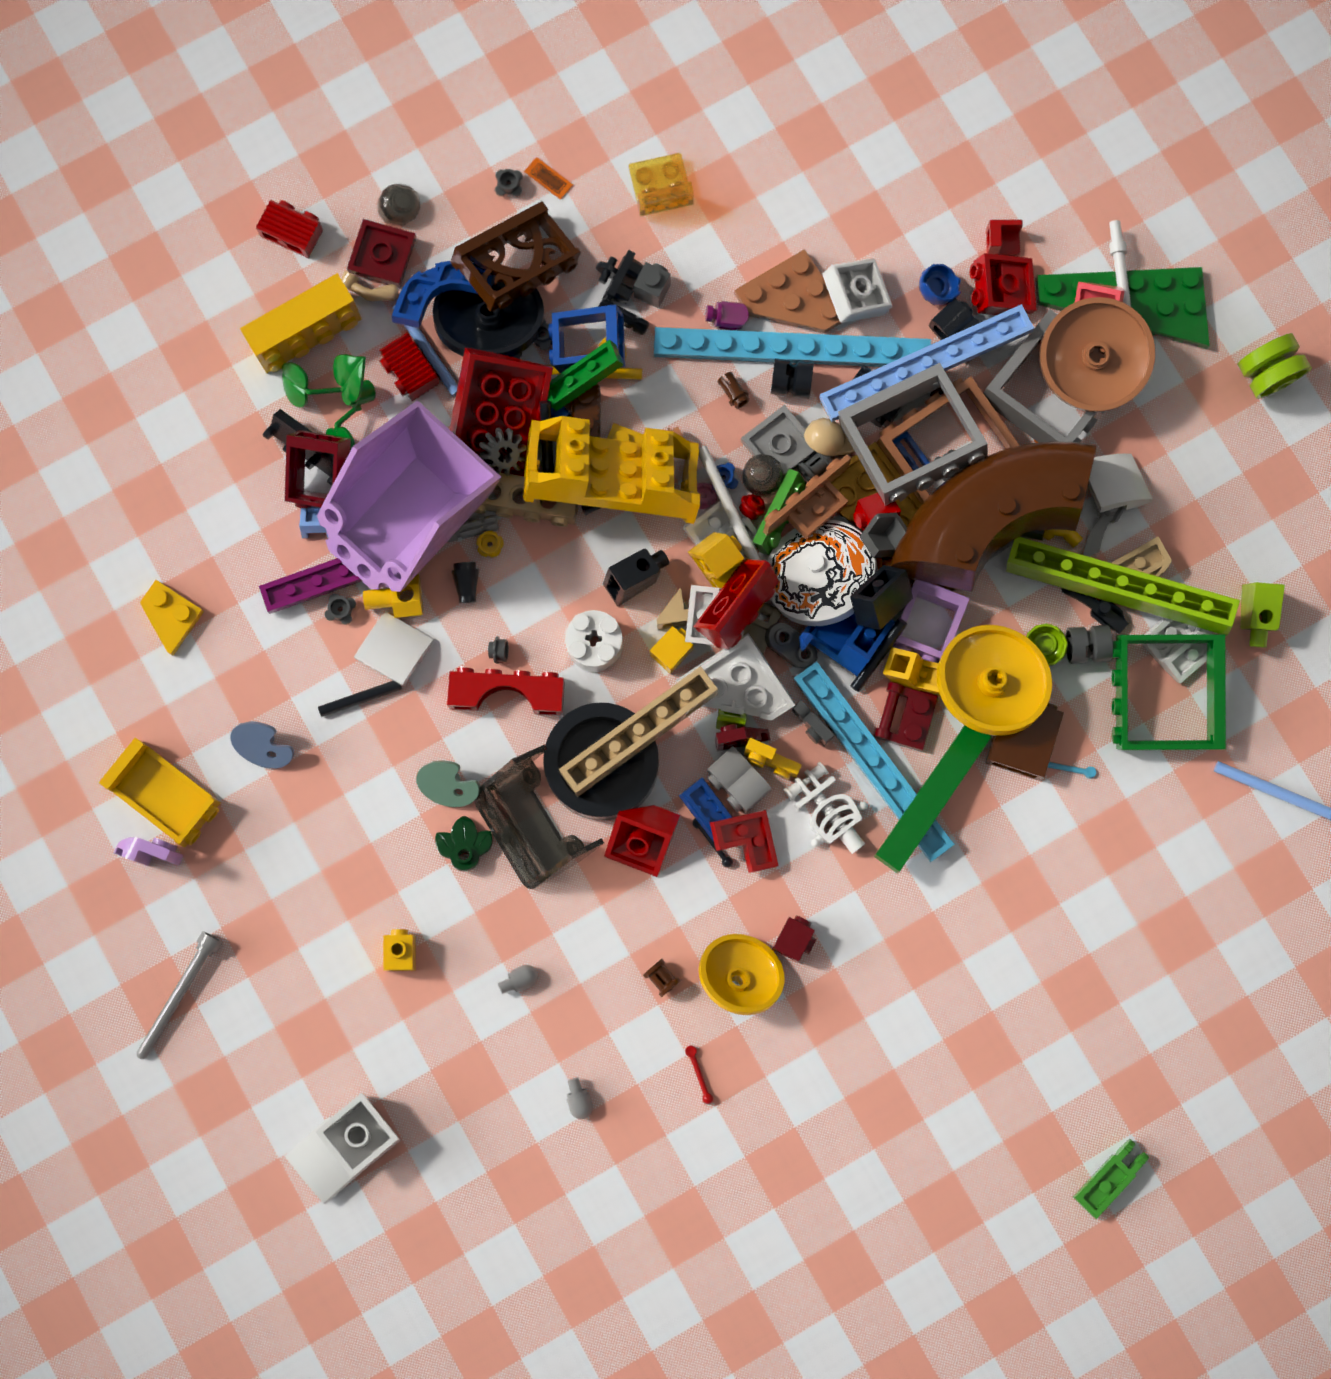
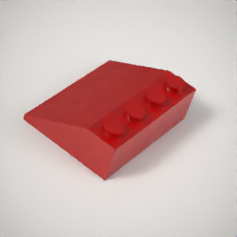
[450,347,553,476]

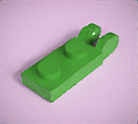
[1073,1139,1149,1219]

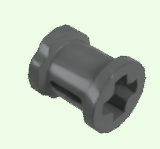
[798,452,832,481]

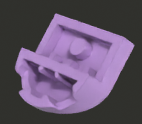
[114,837,183,866]

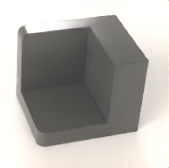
[860,513,907,558]

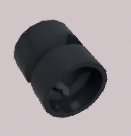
[771,358,814,399]

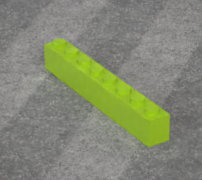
[1006,537,1240,636]

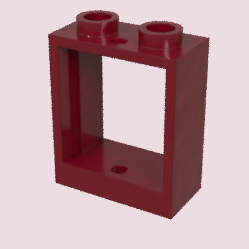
[284,430,351,508]

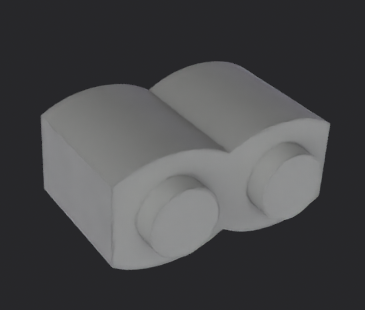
[707,746,772,813]

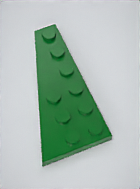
[1036,267,1210,349]

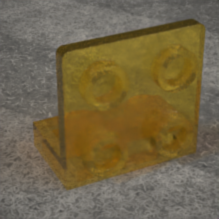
[628,153,694,216]

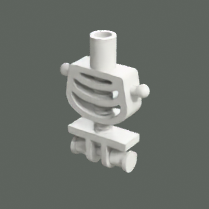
[783,762,868,854]

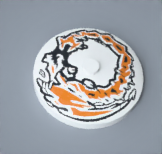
[767,520,878,626]

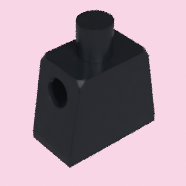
[603,549,670,607]

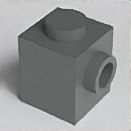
[634,262,671,309]

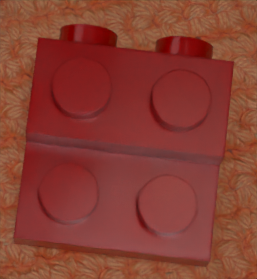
[969,253,1037,315]

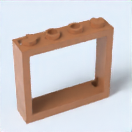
[876,376,1020,504]

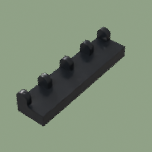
[263,409,334,486]

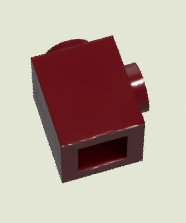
[772,915,817,963]

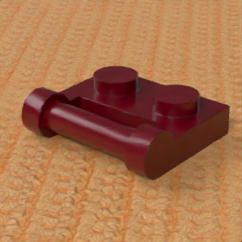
[873,682,938,752]

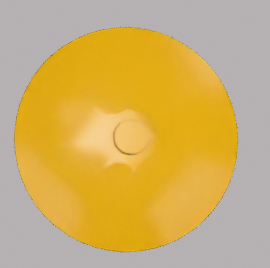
[937,625,1052,736]

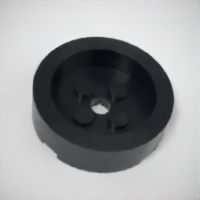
[543,703,659,821]

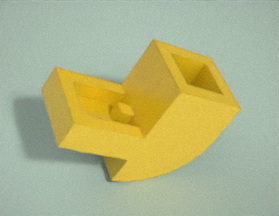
[883,647,940,695]

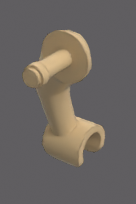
[341,271,400,301]

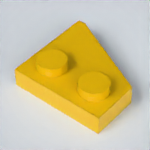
[140,580,204,656]

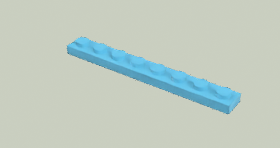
[793,661,955,862]

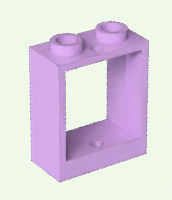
[893,580,970,663]

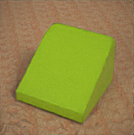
[716,709,747,730]

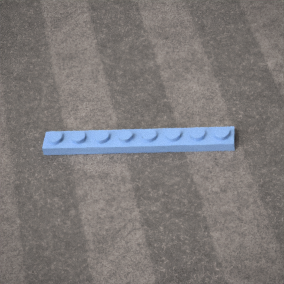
[819,304,1034,422]

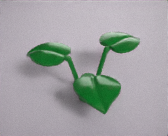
[282,354,376,451]

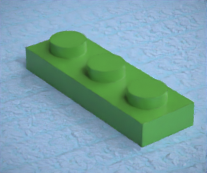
[752,469,806,556]

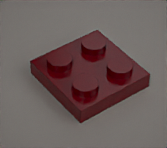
[347,219,417,287]

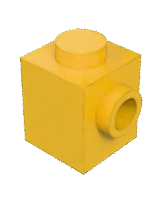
[383,929,416,971]

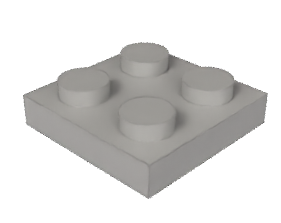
[741,405,816,483]

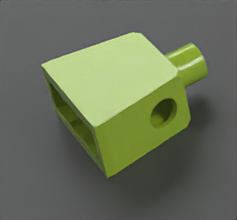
[1240,582,1285,648]

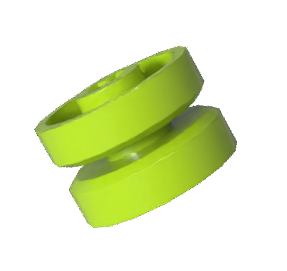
[1237,333,1312,399]

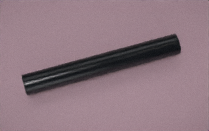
[540,400,554,473]
[850,618,908,692]
[318,681,402,717]

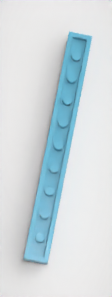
[654,327,931,367]

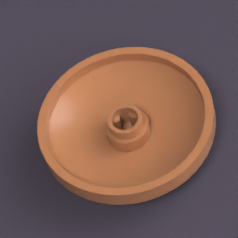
[1040,297,1155,412]

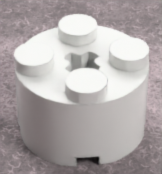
[565,610,623,672]

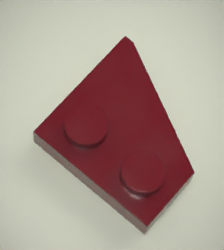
[715,724,771,752]

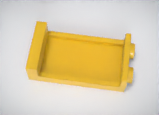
[98,737,221,848]

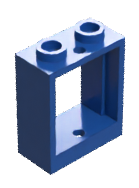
[548,304,625,374]

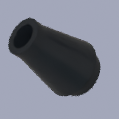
[451,562,479,603]

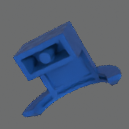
[799,614,895,676]

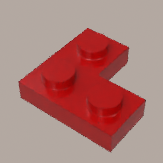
[710,810,779,873]

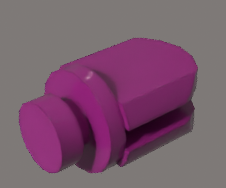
[705,301,749,330]

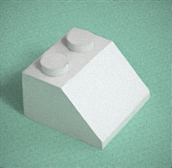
[315,1093,401,1178]

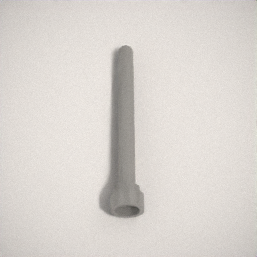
[137,931,223,1059]

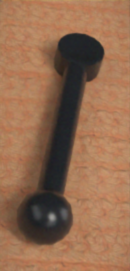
[693,818,733,868]

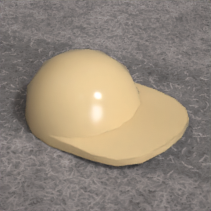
[804,418,861,456]

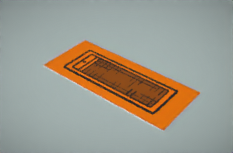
[524,157,573,200]

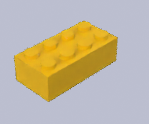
[239,273,362,374]

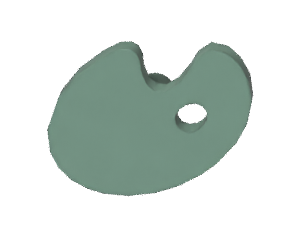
[416,760,481,807]

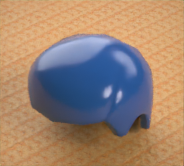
[919,264,961,306]

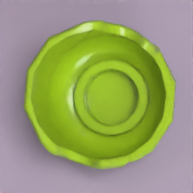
[1026,623,1068,666]

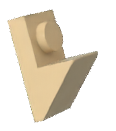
[657,588,689,630]

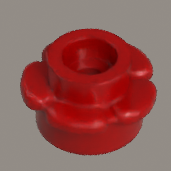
[739,494,766,520]

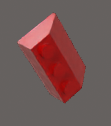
[693,559,779,650]

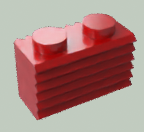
[256,200,323,258]
[379,333,440,401]

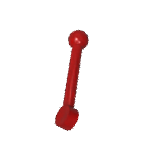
[685,1046,714,1105]

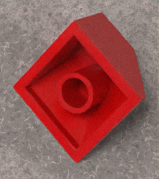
[604,805,680,877]

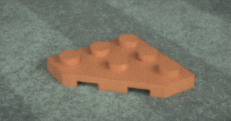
[734,249,841,334]

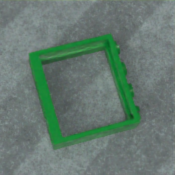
[1111,634,1226,750]

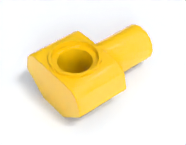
[363,574,423,618]

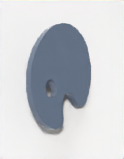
[230,721,294,768]

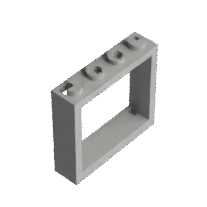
[983,309,1105,443]
[838,363,988,506]

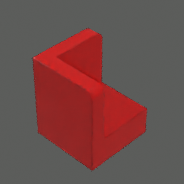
[986,220,1023,256]

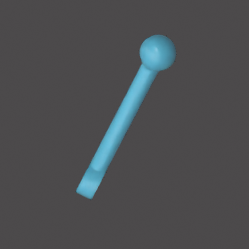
[1048,762,1096,779]

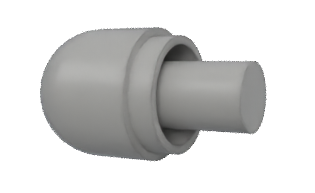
[498,965,538,994]
[567,1077,593,1119]

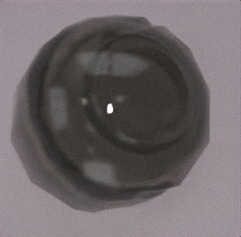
[377,183,420,226]
[742,454,785,498]

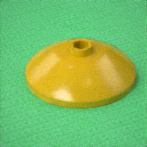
[699,934,785,1015]

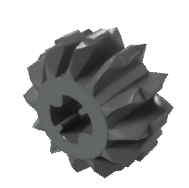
[479,428,527,476]

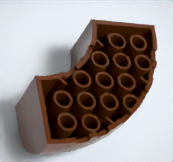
[890,441,1097,592]

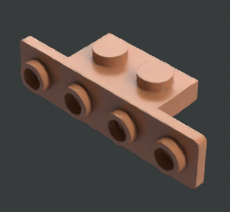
[763,454,852,539]

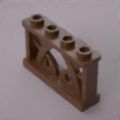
[450,201,581,312]

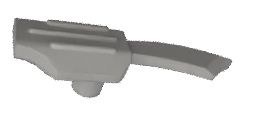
[1083,506,1125,557]

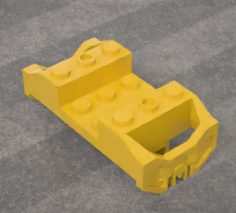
[523,416,700,524]

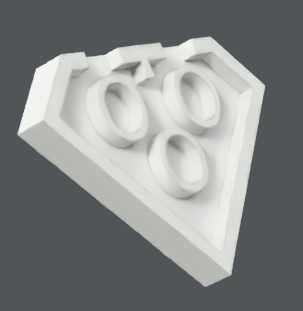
[676,633,795,721]

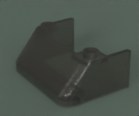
[474,744,604,889]

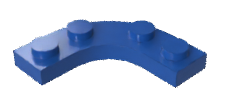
[392,261,495,328]

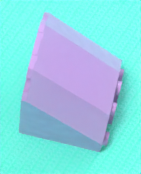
[317,400,501,592]

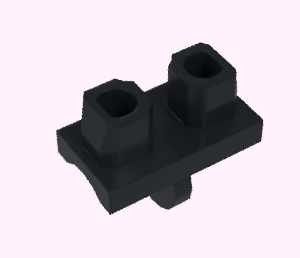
[596,250,644,304]

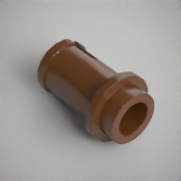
[717,372,750,409]

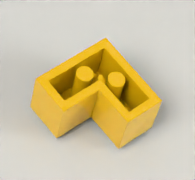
[688,532,744,588]

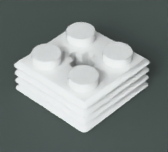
[822,258,893,323]

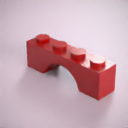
[447,667,565,716]

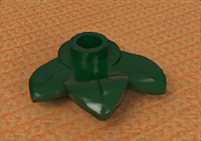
[435,816,493,872]

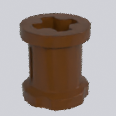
[643,959,681,998]

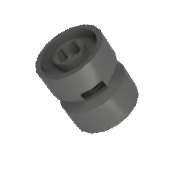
[1066,625,1113,664]

